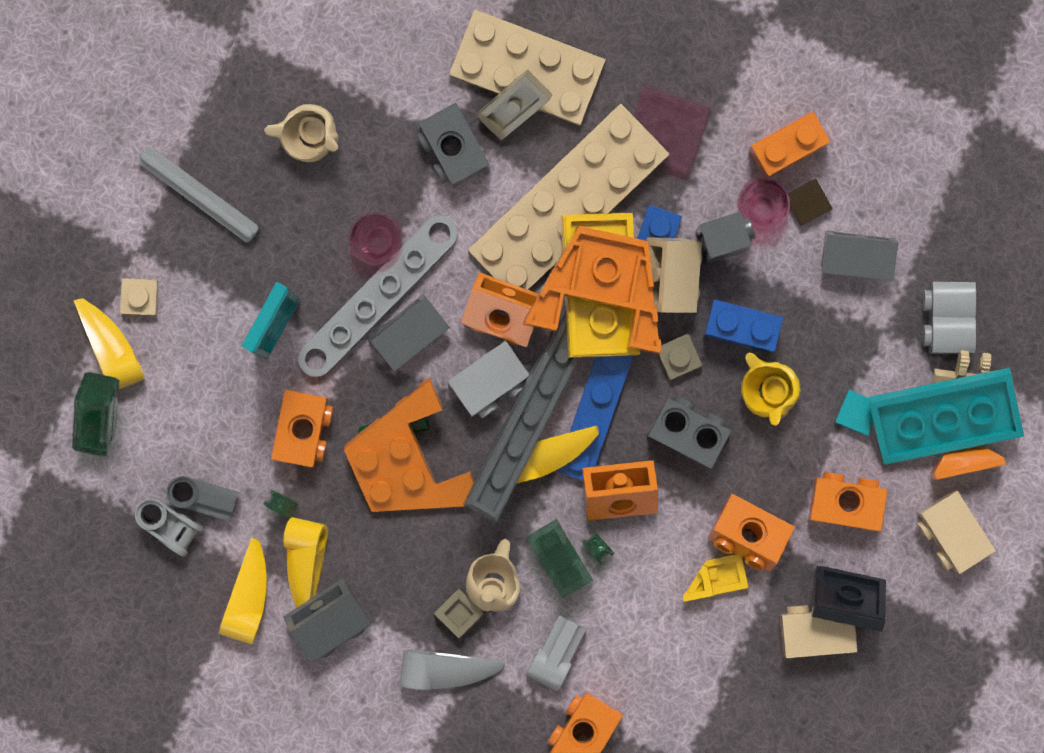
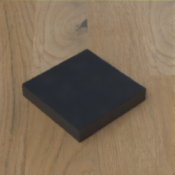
[812,566,886,632]

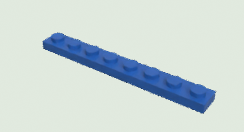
[556,205,682,481]

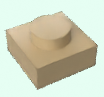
[120,278,159,316]

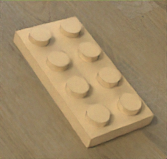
[449,9,606,126]

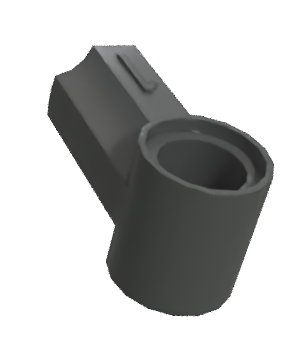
[166,476,239,522]

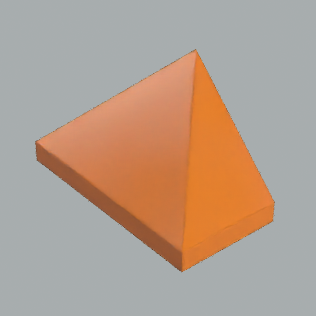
[930,445,1006,480]

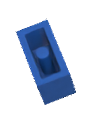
[703,299,783,354]

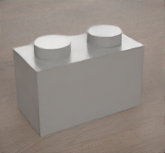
[447,341,529,418]

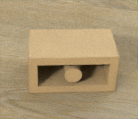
[647,237,703,313]
[917,491,996,574]
[779,605,857,658]

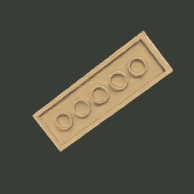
[468,104,670,290]

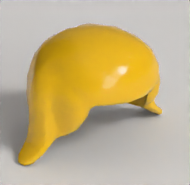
[741,353,801,426]

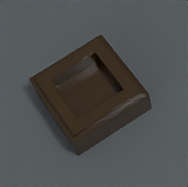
[784,178,833,226]

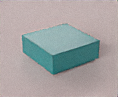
[834,390,874,436]

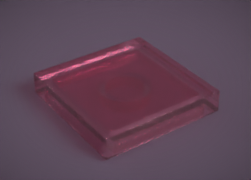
[634,86,710,175]

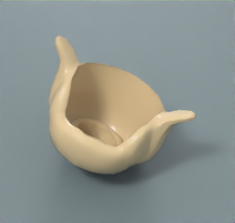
[264,104,339,162]
[465,539,520,612]

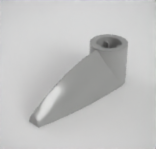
[400,650,505,690]

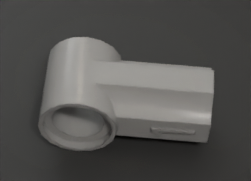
[526,615,586,692]

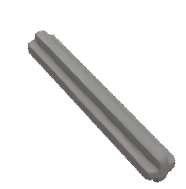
[138,147,259,243]

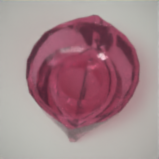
[737,178,790,232]
[349,212,402,266]

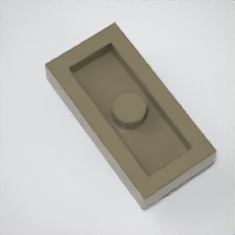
[477,70,552,141]

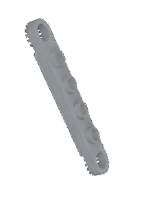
[298,216,457,377]

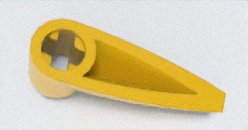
[74,298,145,393]
[516,426,599,484]
[283,517,328,608]
[218,538,267,645]

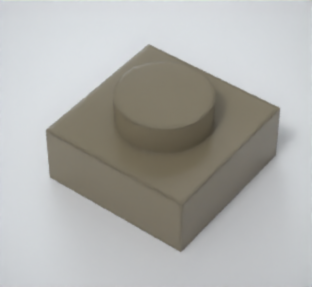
[658,334,702,380]
[434,588,484,638]

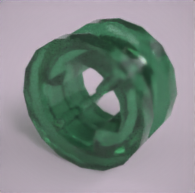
[263,489,299,519]
[581,530,615,565]

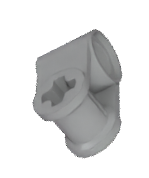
[135,498,205,557]

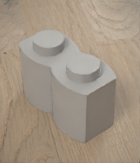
[922,282,976,355]

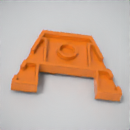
[523,226,662,354]
[344,378,475,512]

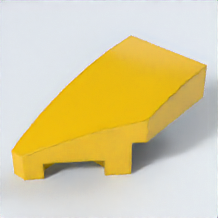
[683,554,749,602]

